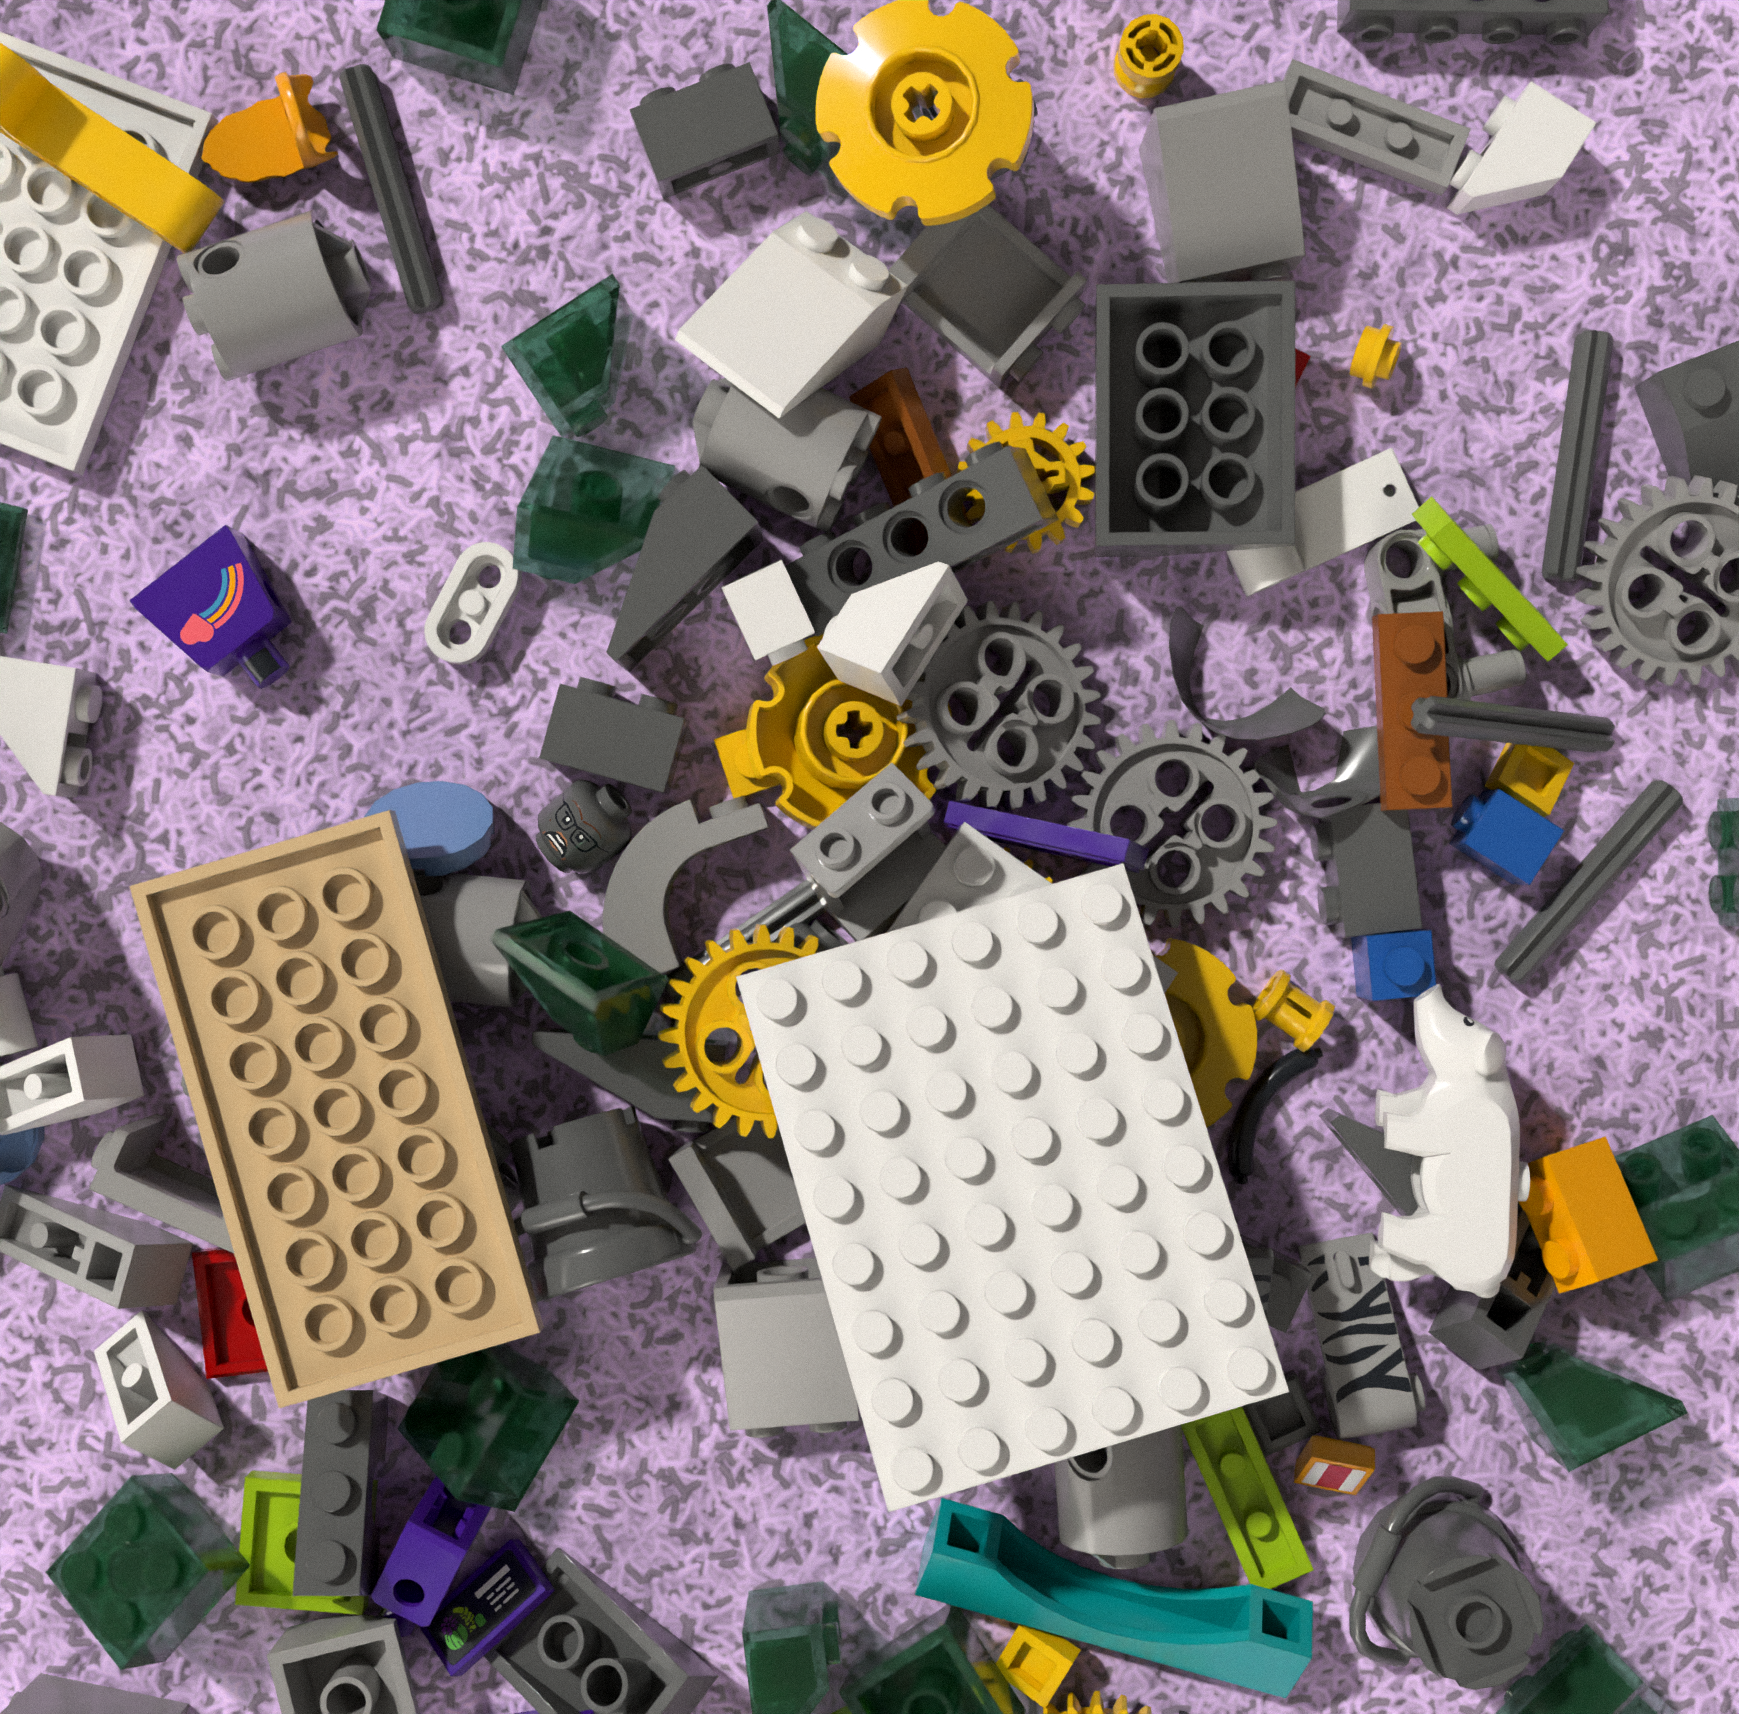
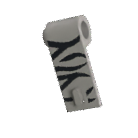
[1297,1232,1426,1440]

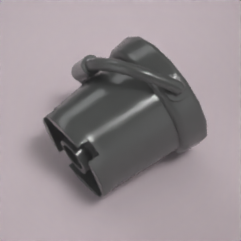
[509,1106,702,1302]
[1349,1476,1544,1690]

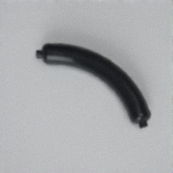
[1228,1047,1323,1184]

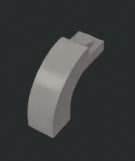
[603,796,770,988]

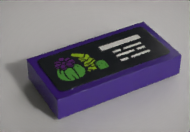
[418,1538,555,1677]

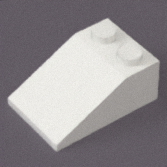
[675,211,908,418]

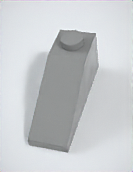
[0,1185,193,1309]

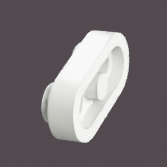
[424,542,522,665]

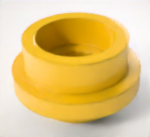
[1349,324,1402,389]

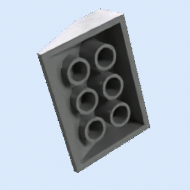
[1095,281,1295,557]

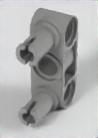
[1364,524,1526,700]

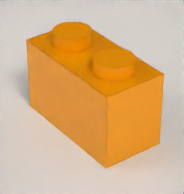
[1519,1136,1658,1294]

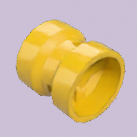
[1113,14,1184,98]

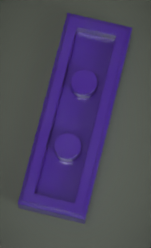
[944,801,1149,873]

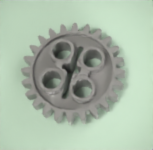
[1575,475,1739,686]
[897,601,1101,811]
[1067,720,1277,928]

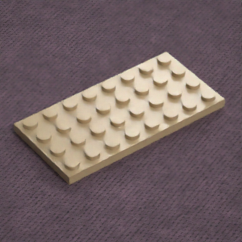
[129,810,544,1408]

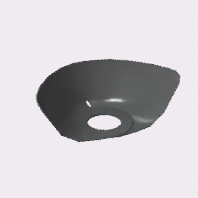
[1169,606,1326,740]
[1255,726,1380,819]

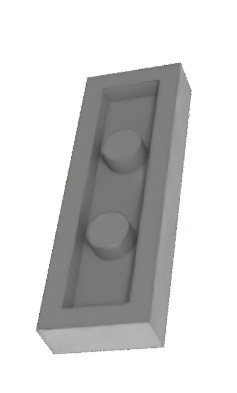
[1283,59,1471,196]

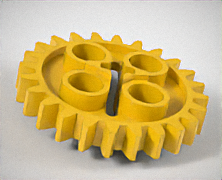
[658,924,819,1138]

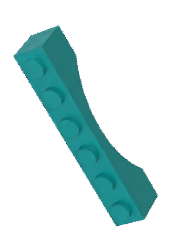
[915,1498,1313,1698]

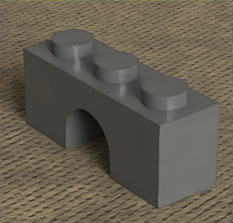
[293,1390,388,1596]

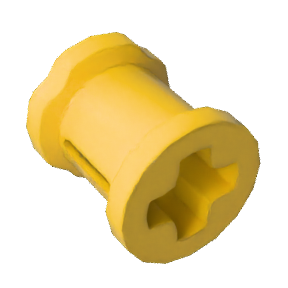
[1252,969,1335,1052]

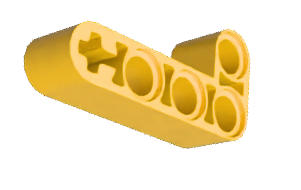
[0,43,225,253]

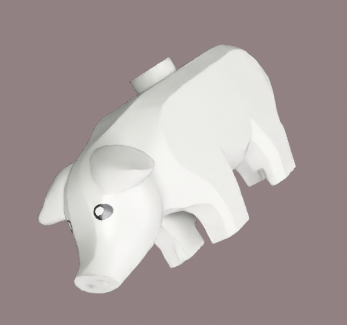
[1369,984,1530,1298]

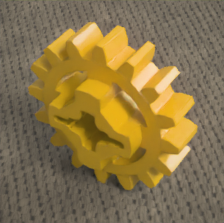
[957,412,1095,554]

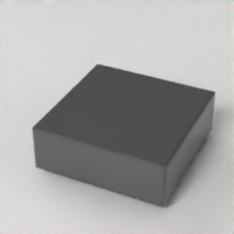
[1242,1370,1322,1457]

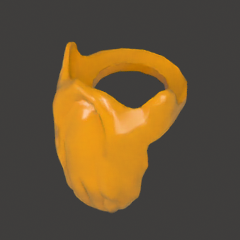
[201,72,338,183]

